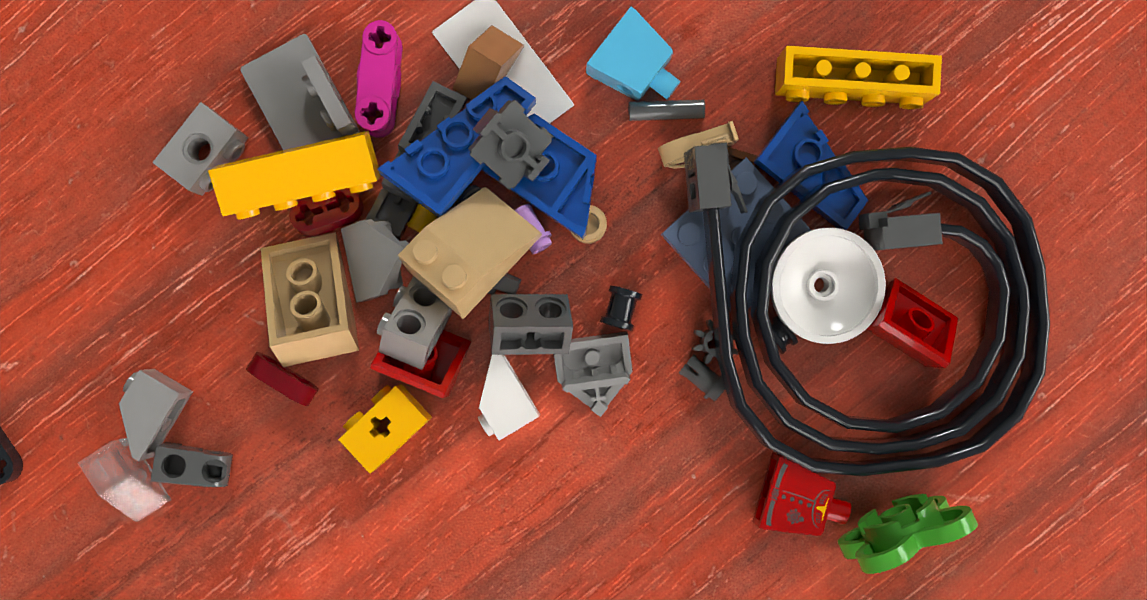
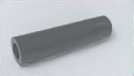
[628,99,705,121]

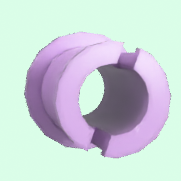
[515,203,552,254]

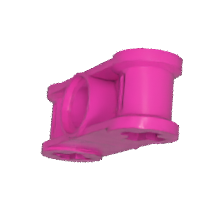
[355,20,403,138]

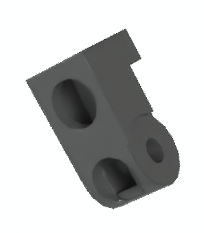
[150,442,233,487]

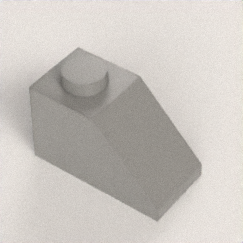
[119,369,193,461]

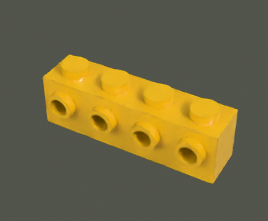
[775,46,942,109]
[208,130,381,219]

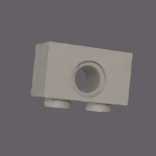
[152,102,249,196]

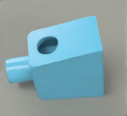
[586,6,681,101]

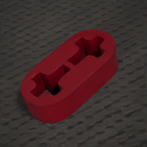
[289,188,364,237]
[246,352,319,406]

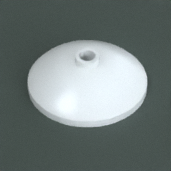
[770,228,886,344]

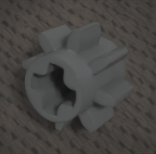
[692,319,738,364]

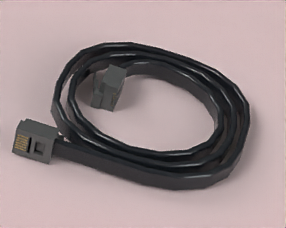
[684,142,1050,476]

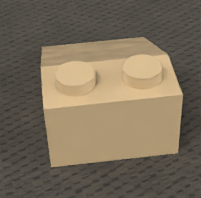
[398,187,542,319]
[261,232,359,367]

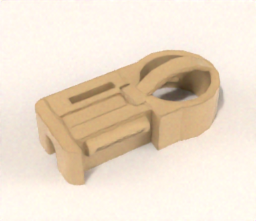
[658,121,739,169]

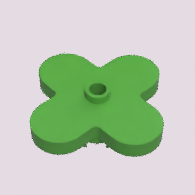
[837,494,978,574]

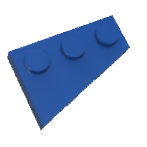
[753,101,869,230]

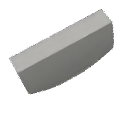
[341,219,409,303]
[554,331,633,417]

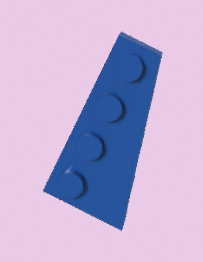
[377,76,536,218]

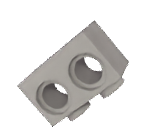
[376,276,453,370]

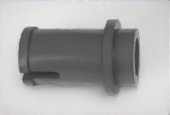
[679,354,725,402]

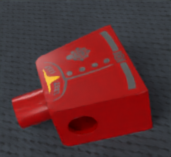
[752,452,851,536]

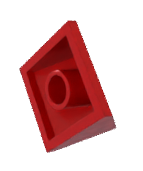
[867,278,958,368]
[370,330,471,398]

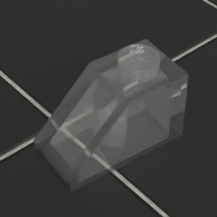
[78,438,172,522]

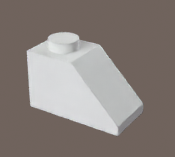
[478,355,540,441]

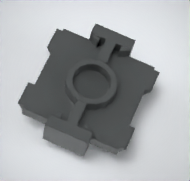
[468,100,553,190]

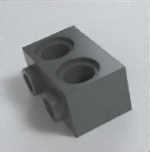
[488,294,573,355]

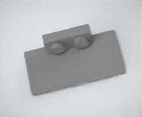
[240,34,360,150]

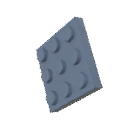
[661,157,811,312]

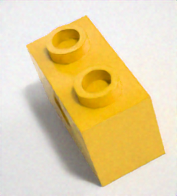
[338,384,432,474]

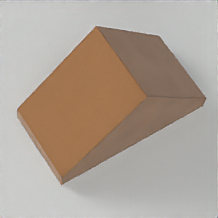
[453,25,524,101]

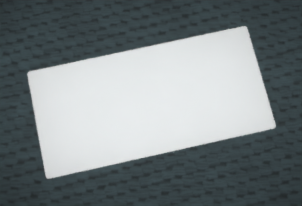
[432,0,574,124]

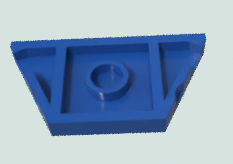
[481,113,597,240]

